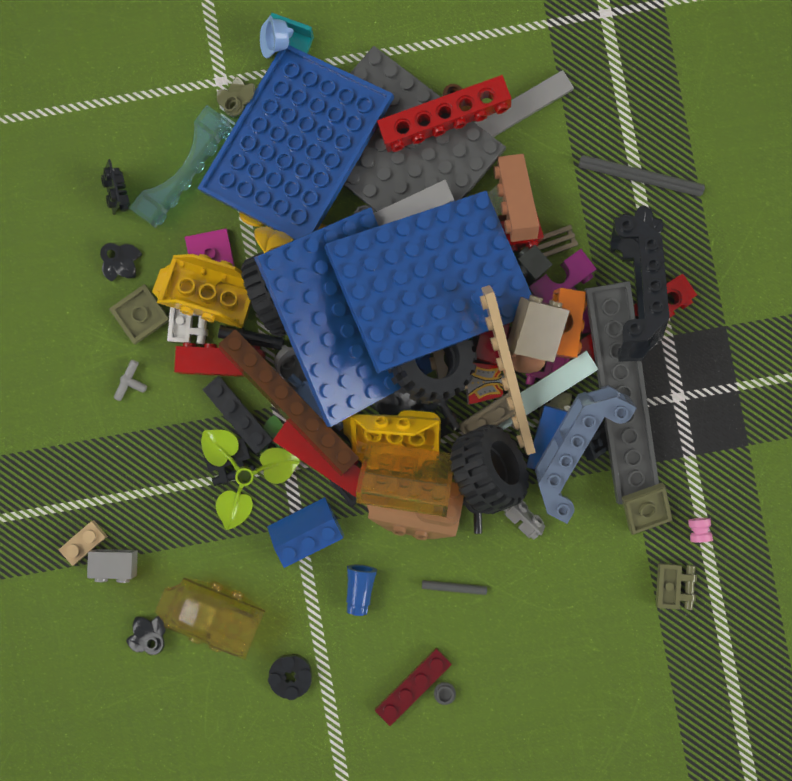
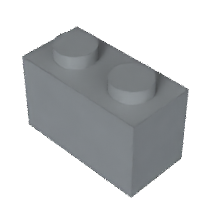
[87,549,138,583]

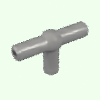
[114,360,147,401]

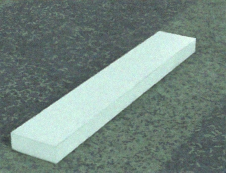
[498,351,598,430]

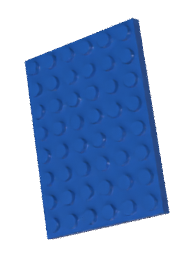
[198,45,394,240]
[324,191,532,374]
[254,207,434,427]

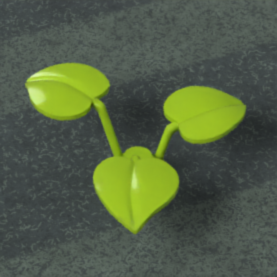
[201,430,300,530]

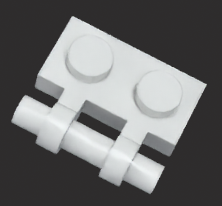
[167,307,208,345]

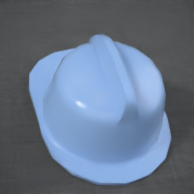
[260,15,294,58]

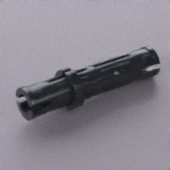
[218,325,285,350]

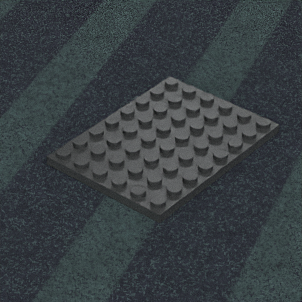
[343,46,506,212]

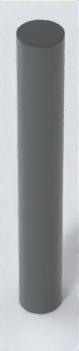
[422,580,487,595]

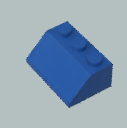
[267,497,344,568]

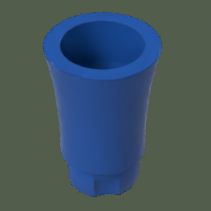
[346,565,377,616]

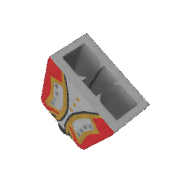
[466,363,504,405]

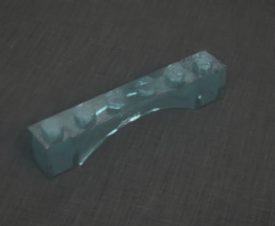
[129,105,231,228]

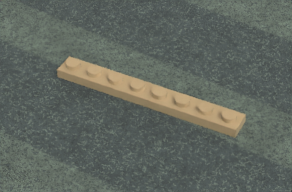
[479,285,536,455]

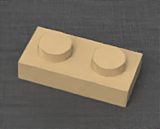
[58,520,108,566]

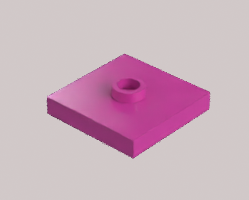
[185,228,235,267]

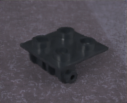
[101,159,130,215]

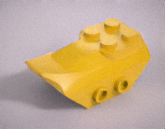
[152,254,252,328]
[343,410,441,474]

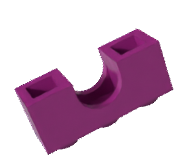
[529,249,596,303]

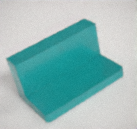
[271,13,314,54]

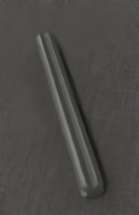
[579,155,705,196]

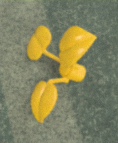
[239,212,325,253]

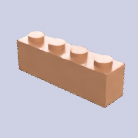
[493,154,539,242]

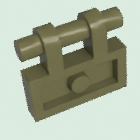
[656,563,697,610]

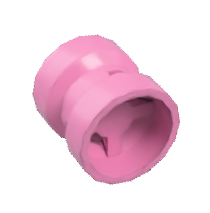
[688,518,713,543]

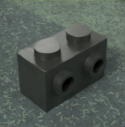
[516,245,553,285]

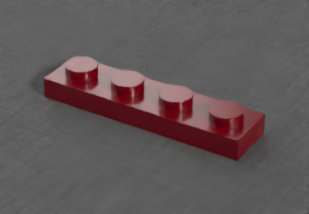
[375,647,452,726]

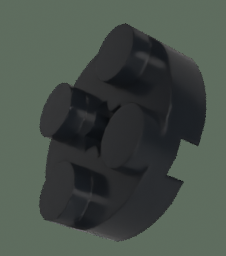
[268,654,312,700]

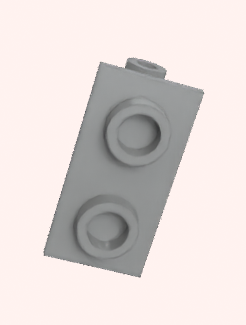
[503,501,545,540]

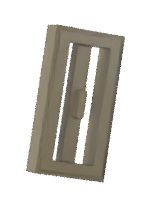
[537,225,578,257]

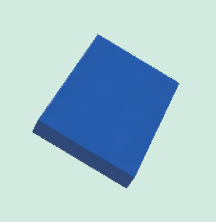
[526,405,568,469]

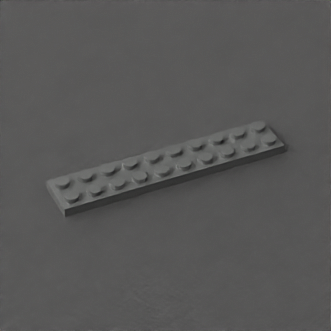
[585,281,659,504]

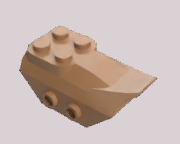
[360,471,464,540]

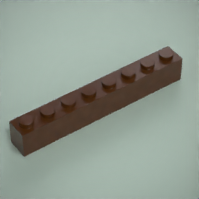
[219,329,359,476]

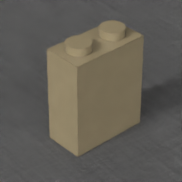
[507,295,570,362]

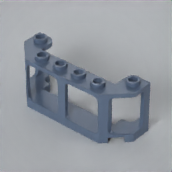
[535,385,637,524]

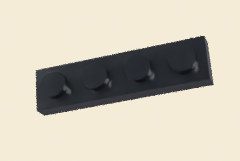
[202,376,274,455]

